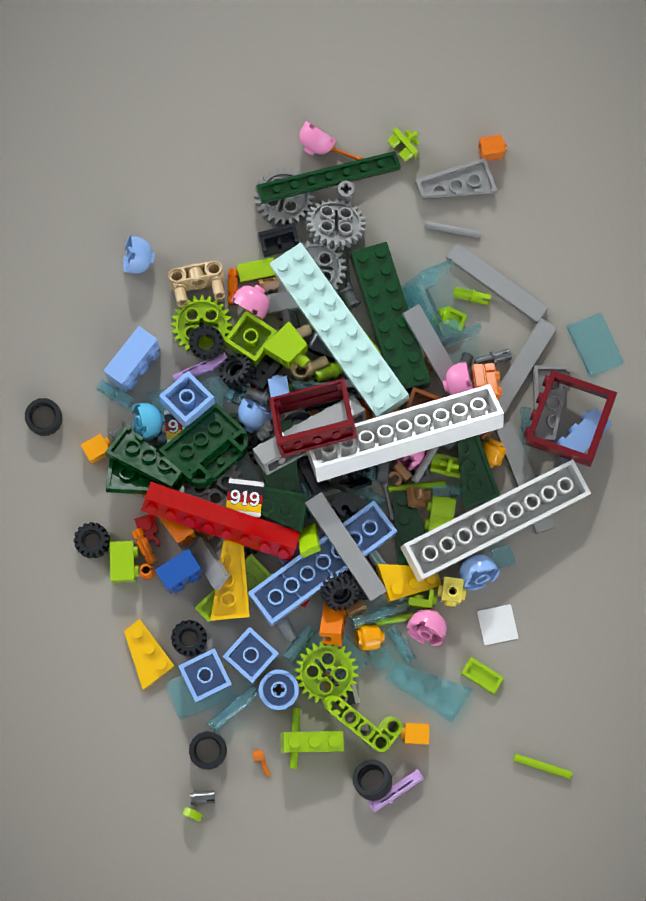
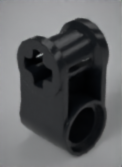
[307,331,336,362]

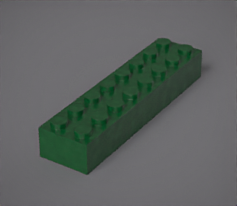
[350,242,431,393]

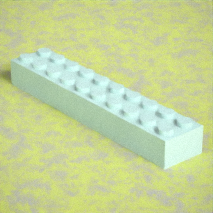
[269,243,410,418]

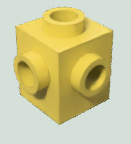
[437,577,466,607]

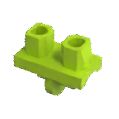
[387,127,420,162]
[430,453,460,479]

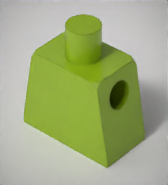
[263,322,311,369]

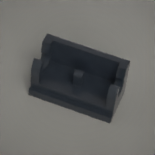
[258,223,299,257]
[248,355,284,392]
[297,456,334,496]
[330,467,372,493]
[329,492,358,522]

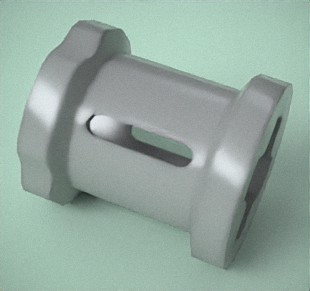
[337,181,354,203]

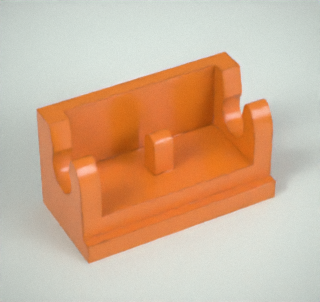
[319,602,347,646]

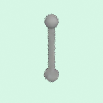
[381,482,394,521]

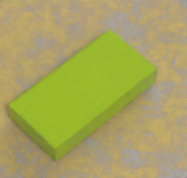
[237,257,276,284]
[299,523,321,558]
[460,657,504,695]

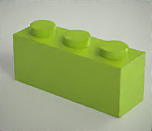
[280,731,344,753]

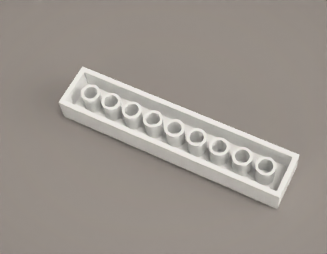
[306,384,504,482]
[400,460,591,582]

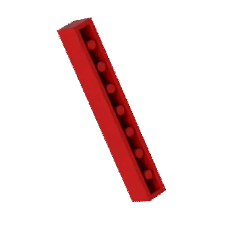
[141,482,300,561]

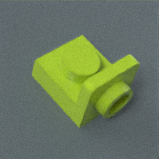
[434,306,467,333]
[407,589,437,610]

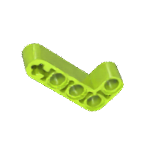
[323,695,403,752]

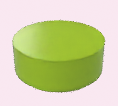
[182,807,203,822]

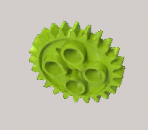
[171,295,233,355]
[295,640,359,704]

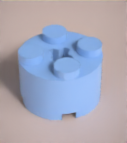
[259,670,299,711]

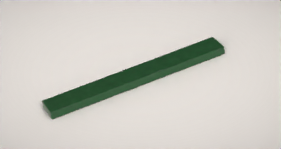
[255,151,401,204]

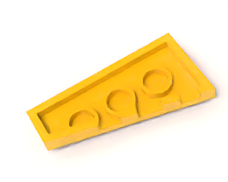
[210,540,250,621]

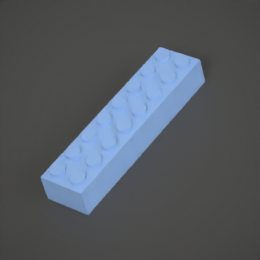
[248,501,397,627]

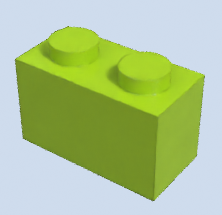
[110,541,139,583]

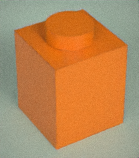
[478,134,507,161]

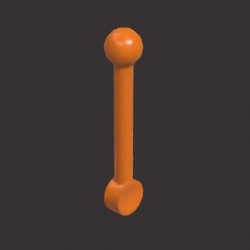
[329,146,364,160]

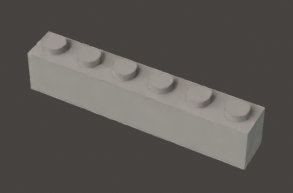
[253,395,367,475]

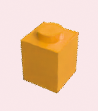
[81,434,111,465]
[400,723,430,745]

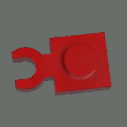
[134,514,160,547]

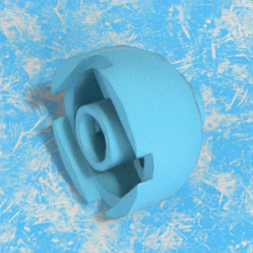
[132,403,165,441]

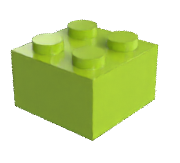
[224,310,277,367]

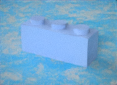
[556,408,612,463]

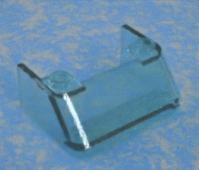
[402,259,482,348]

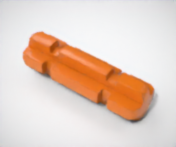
[227,268,238,305]
[131,528,157,565]

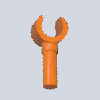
[253,750,271,777]

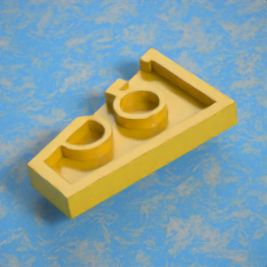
[375,564,442,602]
[124,619,175,690]

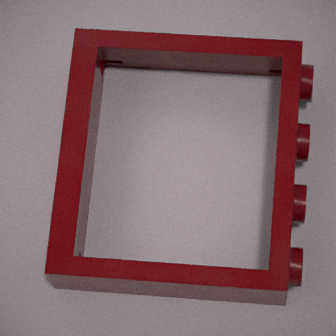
[523,370,618,467]
[270,378,358,458]

